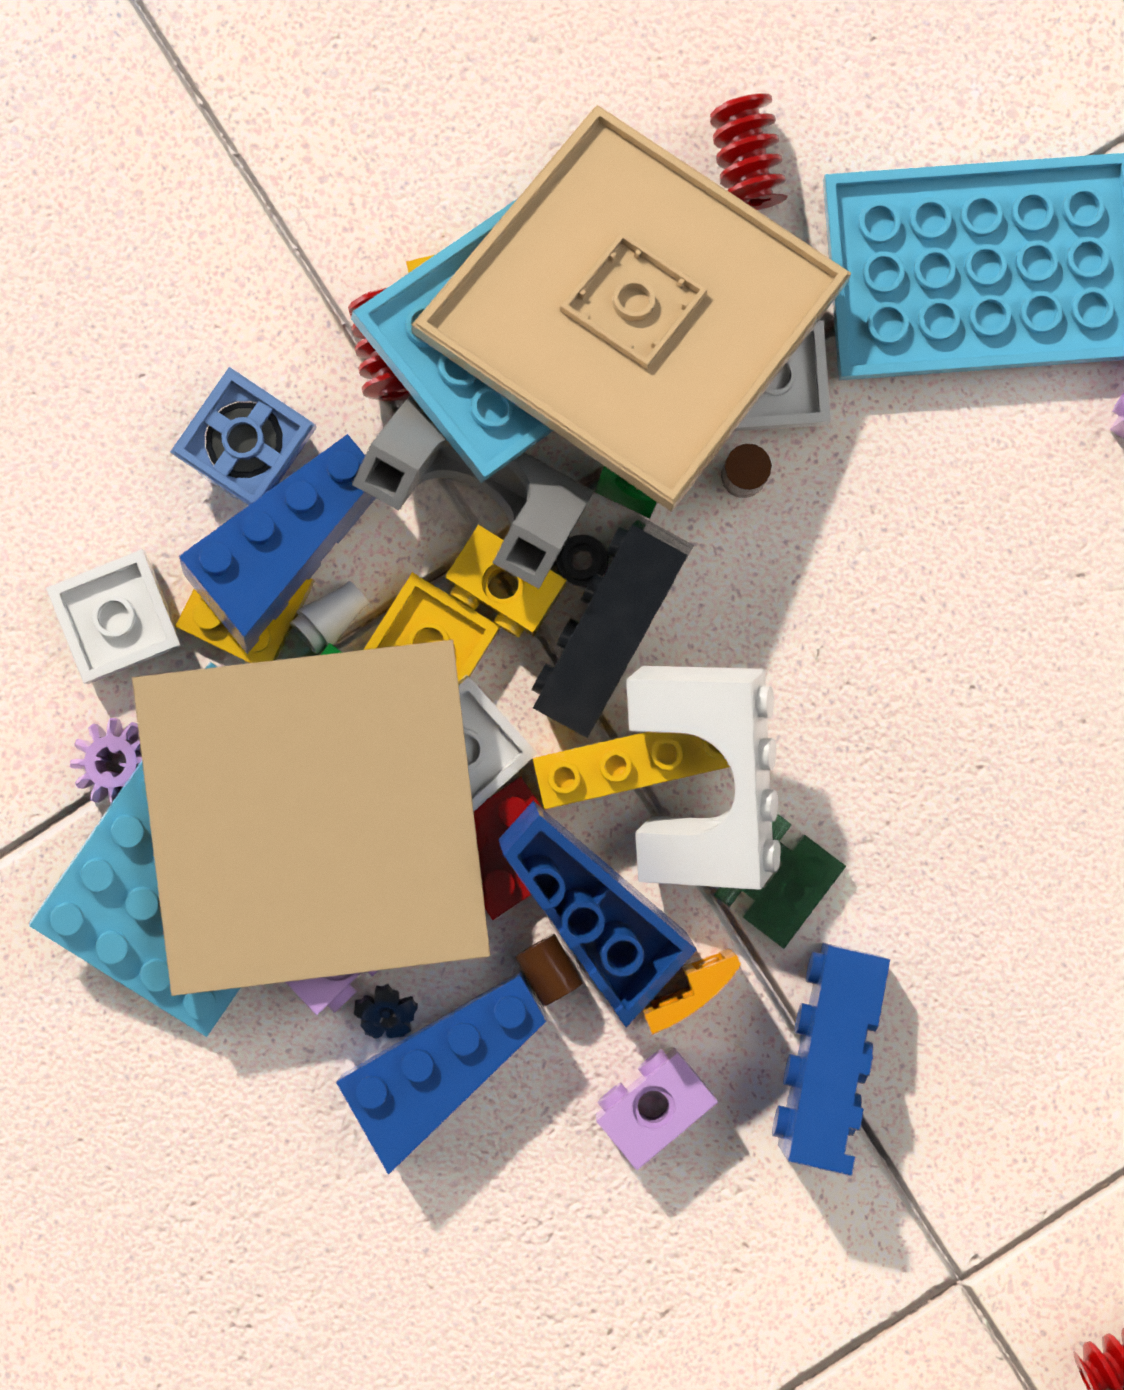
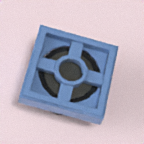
[170,367,317,505]

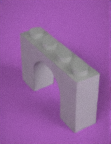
[352,394,594,589]

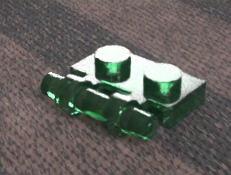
[714,814,846,949]

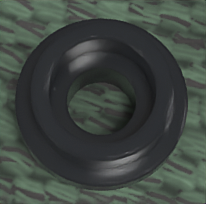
[557,534,608,586]

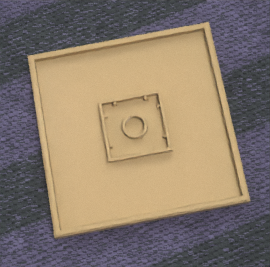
[412,105,852,512]
[132,640,490,996]

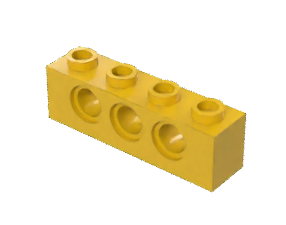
[533,732,730,810]

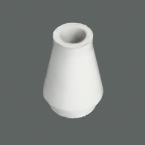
[290,581,369,654]

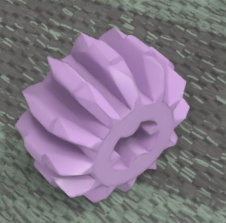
[70,718,142,803]

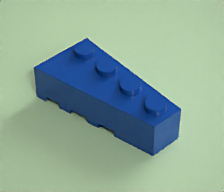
[179,434,376,654]
[498,801,697,1028]
[772,942,890,1176]
[336,971,547,1175]

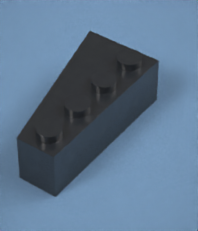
[531,516,694,738]

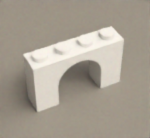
[626,666,781,890]

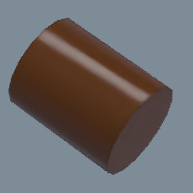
[721,443,772,498]
[515,933,583,1007]

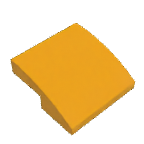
[643,948,741,1035]

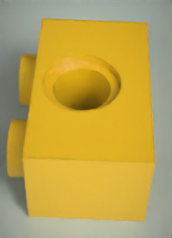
[445,524,567,638]

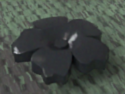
[353,984,418,1039]

